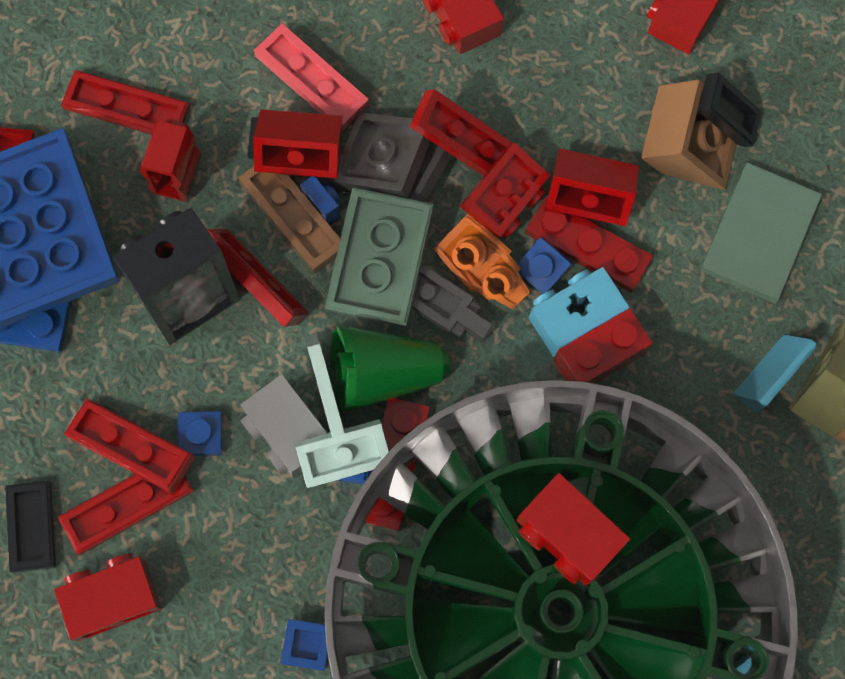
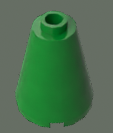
[330,326,449,411]

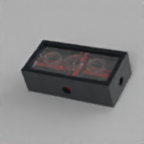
[113,207,240,345]

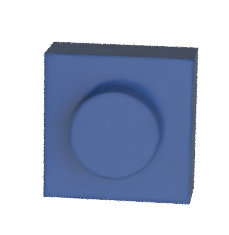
[300,176,341,225]
[518,237,574,294]
[178,411,222,456]
[280,619,328,671]

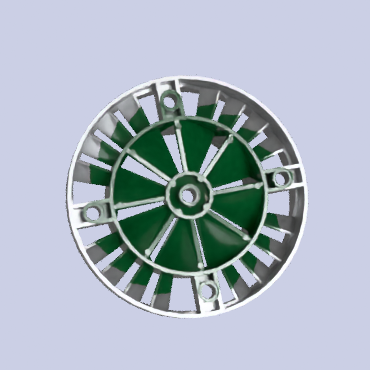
[324,380,798,679]

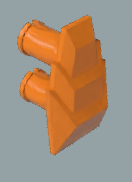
[434,214,530,310]

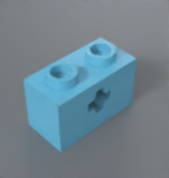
[529,267,630,357]

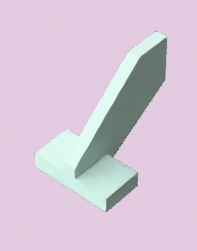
[295,334,389,488]

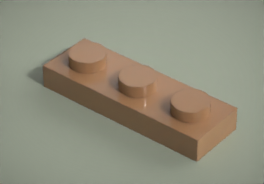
[238,166,340,274]

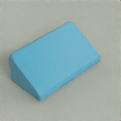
[733,335,817,413]

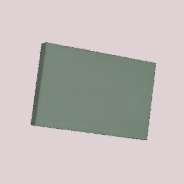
[699,162,822,303]
[324,188,435,328]

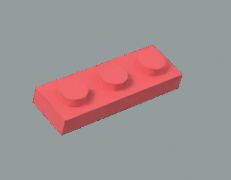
[254,24,369,132]

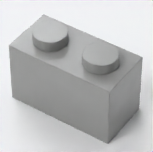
[240,374,327,479]

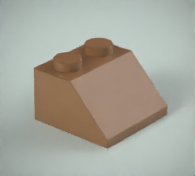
[641,80,736,190]

